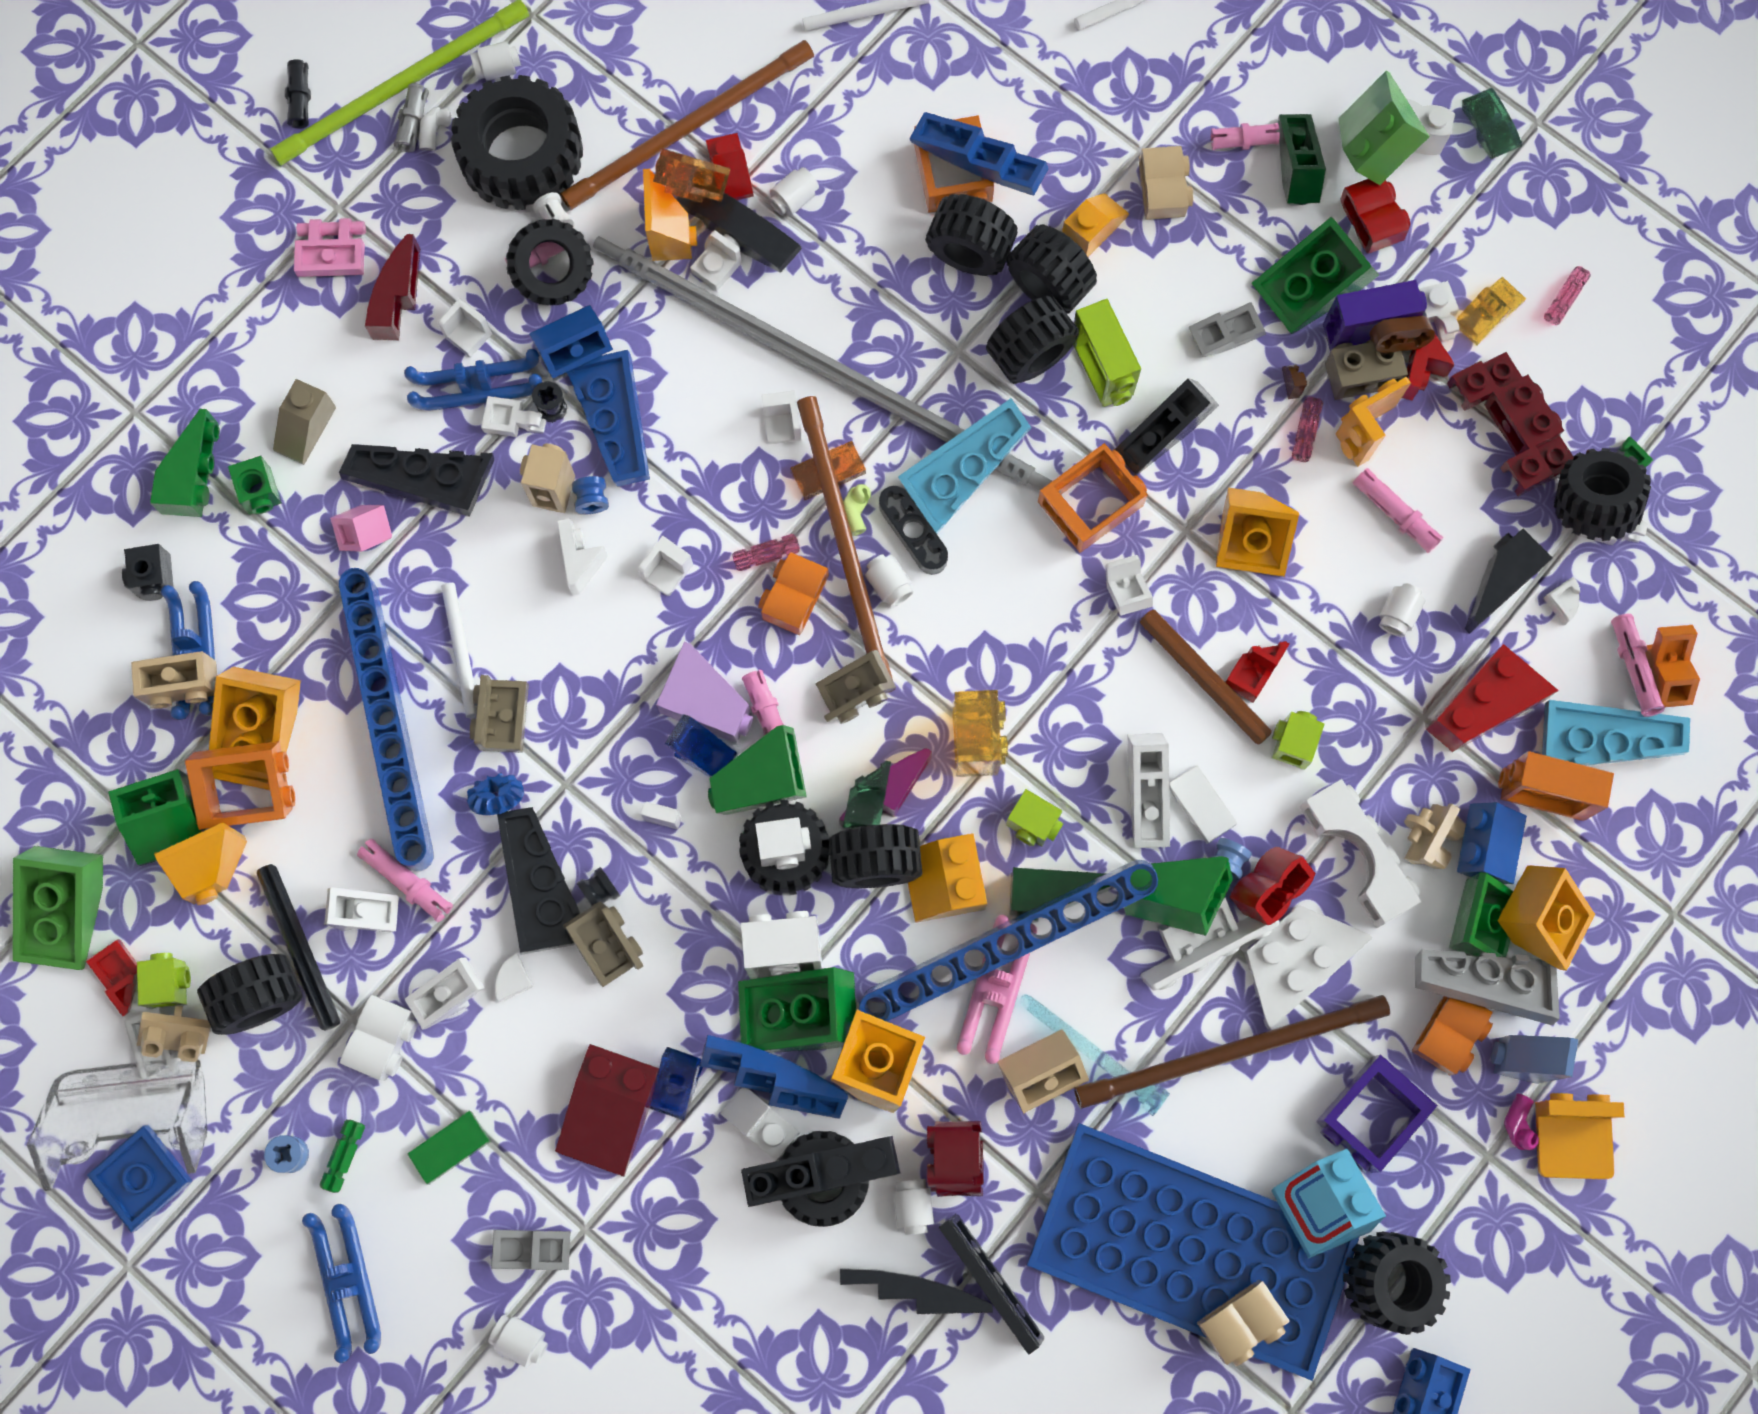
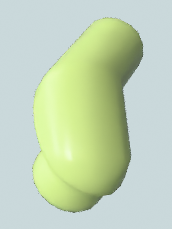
[843,484,871,536]

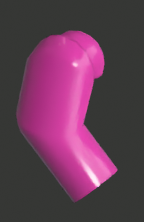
[1504,1093,1539,1150]

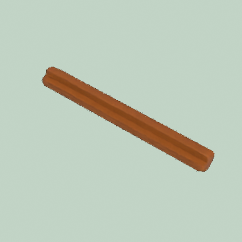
[1140,609,1272,745]

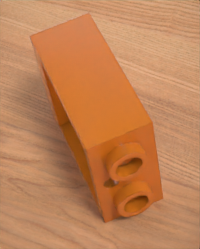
[914,115,994,213]
[1038,443,1148,553]
[185,741,296,830]
[1498,751,1614,821]

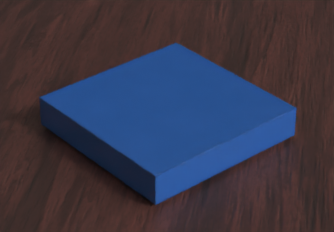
[87,1125,193,1232]

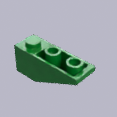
[150,408,220,517]

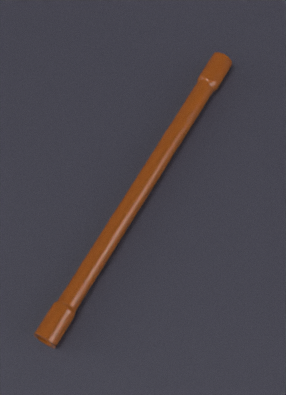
[560,40,814,211]
[797,396,896,693]

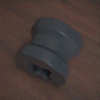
[577,867,620,906]

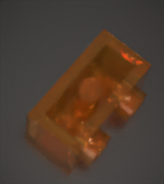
[653,148,730,203]

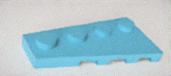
[898,398,1031,534]
[1542,700,1691,766]

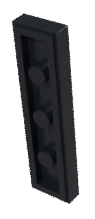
[938,1214,1045,1355]

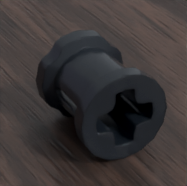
[532,381,568,423]

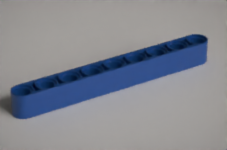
[339,568,434,871]
[859,860,1158,1021]

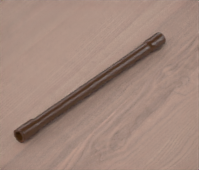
[1074,995,1390,1109]

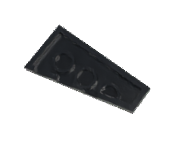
[339,444,494,517]
[497,807,580,955]

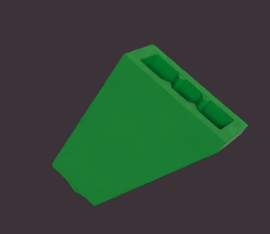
[708,725,807,815]
[1124,856,1233,936]

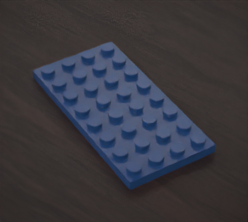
[1026,1123,1360,1381]

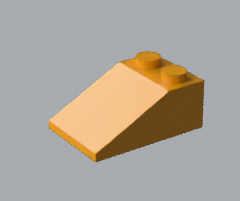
[209,666,301,790]

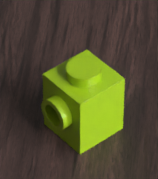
[1272,711,1325,770]
[1006,789,1064,847]
[137,953,191,1009]

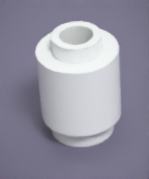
[470,41,521,81]
[769,167,819,216]
[865,554,914,608]
[1379,583,1426,637]
[893,1179,934,1235]
[488,1315,548,1368]

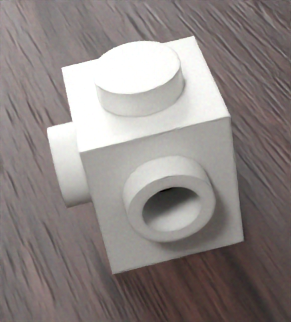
[755,817,811,869]

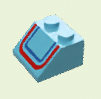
[1271,1149,1386,1259]

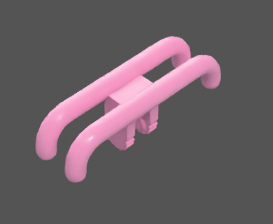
[957,915,1037,1064]

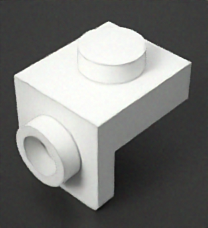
[1105,555,1153,616]

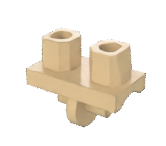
[1404,804,1466,869]
[136,1005,210,1062]

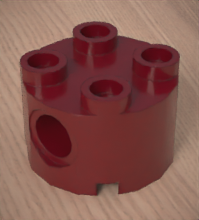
[927,1121,984,1197]

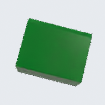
[1449,872,1513,957]

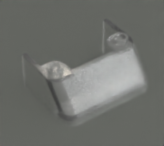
[27,1058,208,1191]

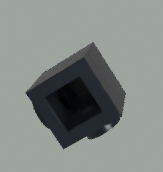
[122,543,174,601]

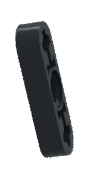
[879,486,948,575]

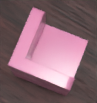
[330,505,392,552]

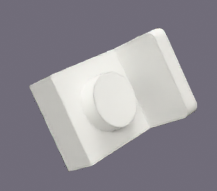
[690,230,742,292]

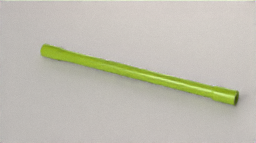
[270,0,530,166]

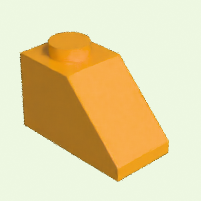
[1062,193,1129,257]

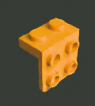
[1335,377,1411,467]
[1535,1093,1625,1180]

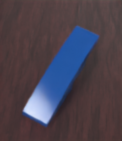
[909,112,1049,196]
[700,1035,848,1119]

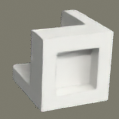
[438,298,492,358]
[761,390,802,444]
[638,536,693,596]

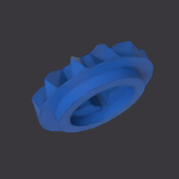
[467,773,524,815]

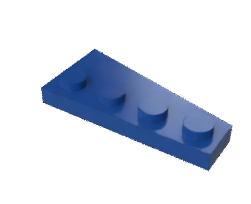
[566,350,650,487]

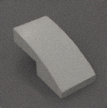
[1189,302,1266,357]
[491,1230,571,1270]

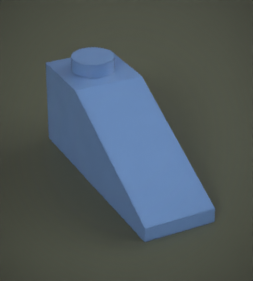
[1491,1035,1578,1084]

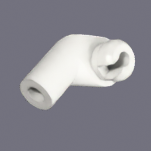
[419,107,452,151]

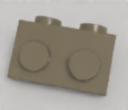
[815,650,896,724]
[470,675,529,753]
[563,901,644,987]

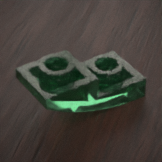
[1462,87,1522,159]

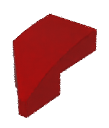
[1225,641,1290,703]
[86,939,138,1017]

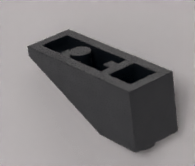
[1114,378,1219,475]
[1465,528,1553,634]

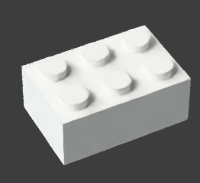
[741,911,823,979]

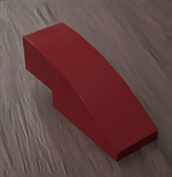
[365,234,421,341]

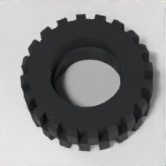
[451,75,583,210]

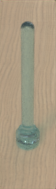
[1019,994,1170,1117]

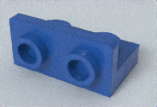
[1392,1348,1471,1414]

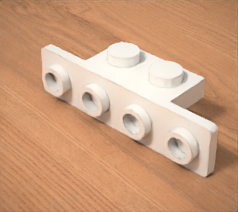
[1140,897,1280,991]

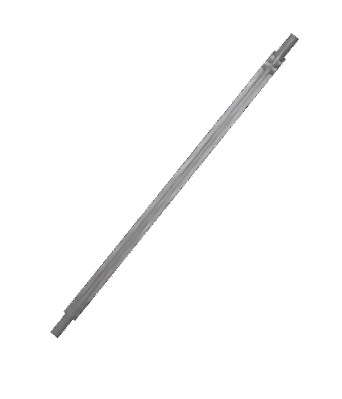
[593,236,1061,493]

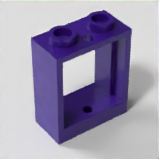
[1323,280,1427,352]
[1316,1054,1438,1173]

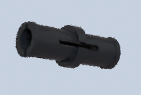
[284,59,311,129]

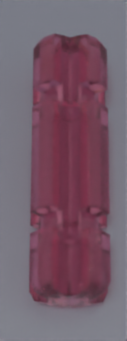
[1544,266,1591,326]
[1292,397,1323,463]
[732,534,800,571]

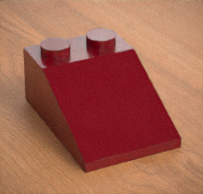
[555,1044,663,1177]

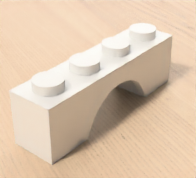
[1299,779,1422,928]

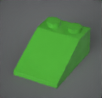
[1338,70,1430,185]
[13,846,103,970]

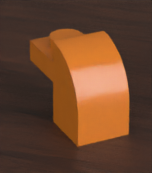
[1645,624,1700,707]

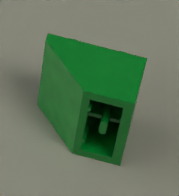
[108,769,206,866]

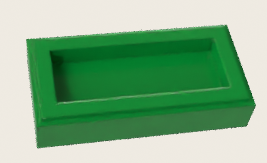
[407,1110,492,1185]

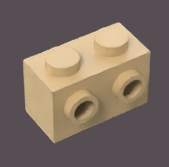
[520,443,575,513]
[131,651,217,709]
[997,1029,1089,1114]

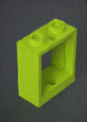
[1073,298,1142,407]

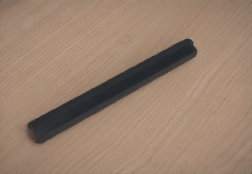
[256,864,340,1031]

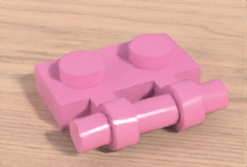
[294,218,366,277]

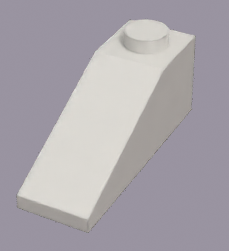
[1127,732,1170,848]

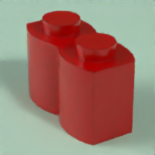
[1340,179,1411,254]
[1230,846,1316,925]

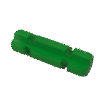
[319,1119,365,1193]

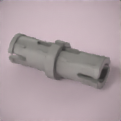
[394,83,429,153]

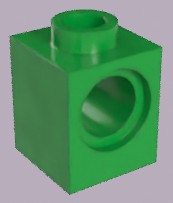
[228,455,282,515]

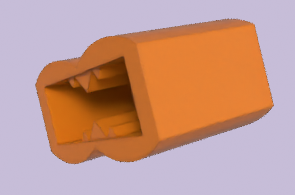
[758,552,829,636]
[1412,996,1493,1076]

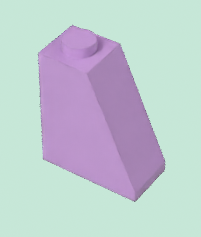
[656,641,753,744]

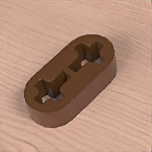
[1369,316,1435,353]

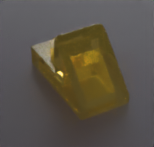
[1457,276,1526,346]

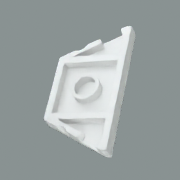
[1244,905,1373,1030]

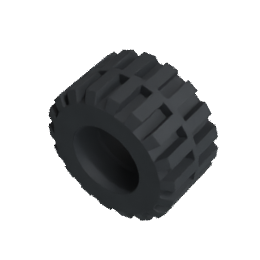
[925,194,1018,276]
[506,219,594,305]
[1006,224,1097,314]
[986,296,1079,384]
[1554,448,1651,541]
[739,800,830,896]
[829,824,922,888]
[197,954,303,1035]
[779,1130,869,1227]
[1343,1231,1451,1335]

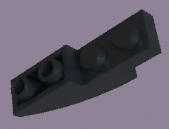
[741,1136,901,1207]

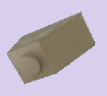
[273,379,337,465]

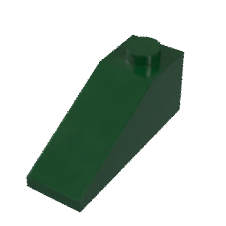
[1278,114,1326,205]
[1009,867,1115,923]

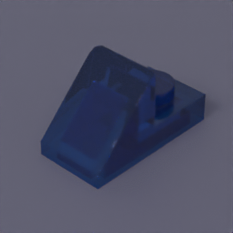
[665,714,737,777]
[650,1047,703,1121]

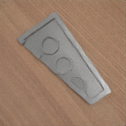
[1415,949,1560,1025]

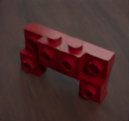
[1447,352,1574,497]

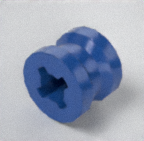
[571,476,609,514]

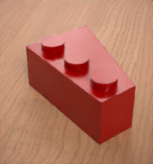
[1426,644,1559,752]

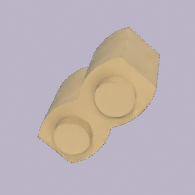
[1139,146,1193,220]
[1197,1280,1289,1366]

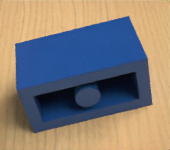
[529,305,613,379]
[1457,802,1527,884]

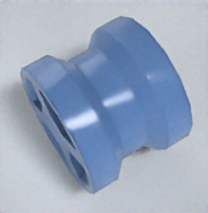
[1211,838,1252,880]
[264,1135,309,1173]

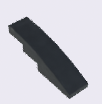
[676,177,802,273]
[840,1268,993,1314]

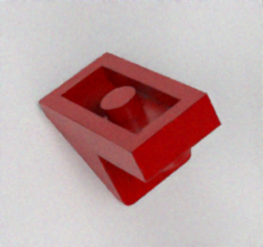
[706,133,754,200]
[1402,334,1454,401]

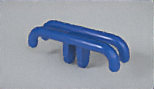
[404,349,543,411]
[161,581,215,720]
[302,1204,382,1363]

